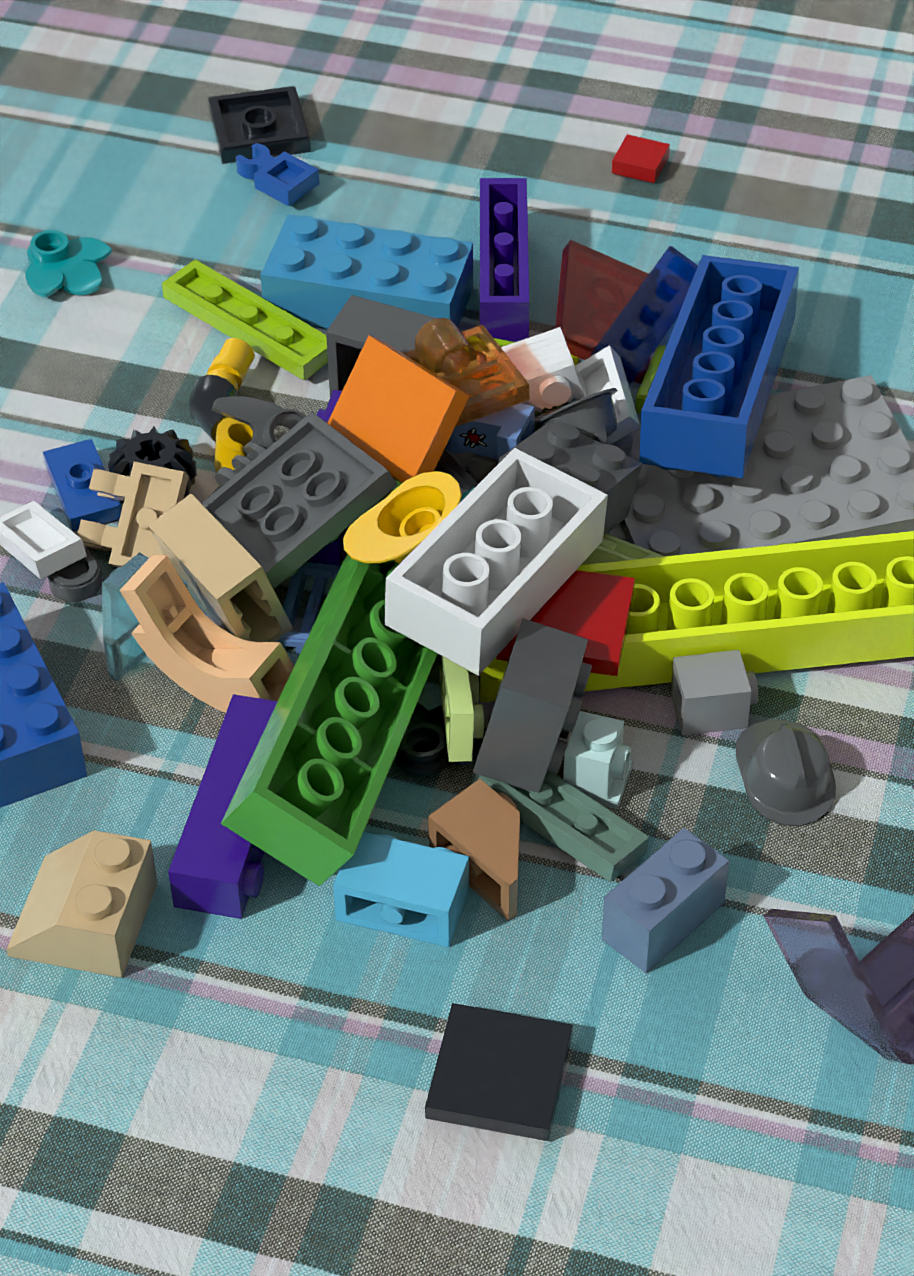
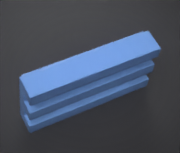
[277,562,341,654]

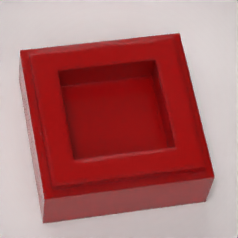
[611,134,670,183]

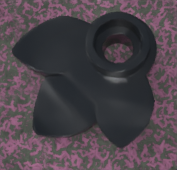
[396,702,486,776]

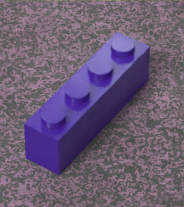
[480,178,529,342]
[168,694,278,919]

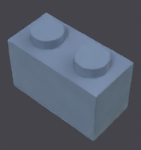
[602,828,729,973]

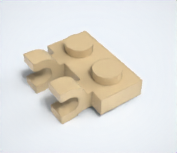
[77,462,189,572]

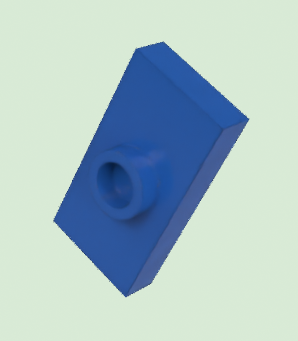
[43,439,121,532]

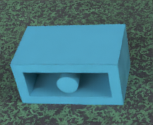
[333,832,469,947]

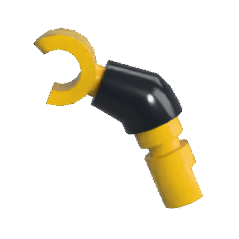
[189,338,255,473]

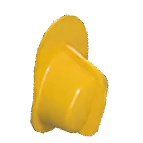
[343,471,462,564]

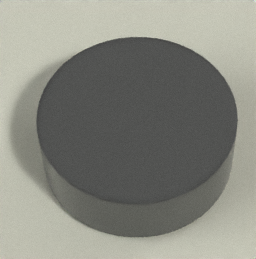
[47,552,102,602]

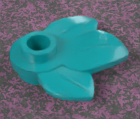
[25,230,112,297]

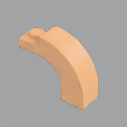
[119,555,294,713]

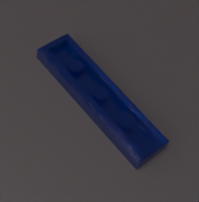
[591,246,698,384]

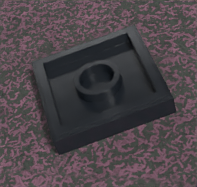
[208,86,311,164]
[425,1003,573,1141]

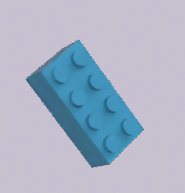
[260,214,473,331]

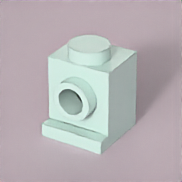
[563,711,633,810]

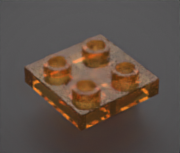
[403,318,530,427]

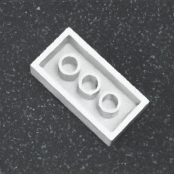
[385,448,608,676]

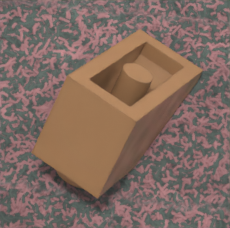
[428,779,520,921]

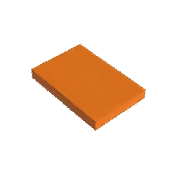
[327,335,469,483]

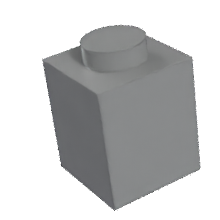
[671,650,758,736]

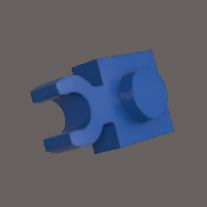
[236,143,320,206]

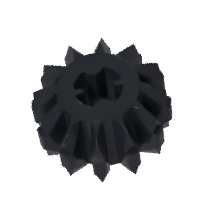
[108,426,197,499]

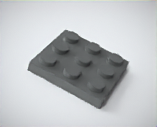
[201,412,397,589]

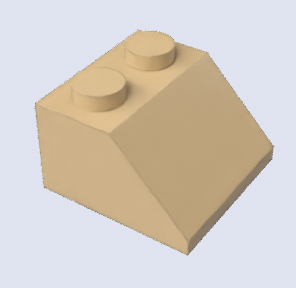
[6,830,158,978]

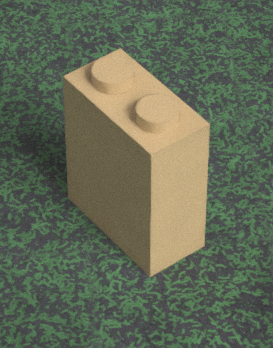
[148,493,294,642]

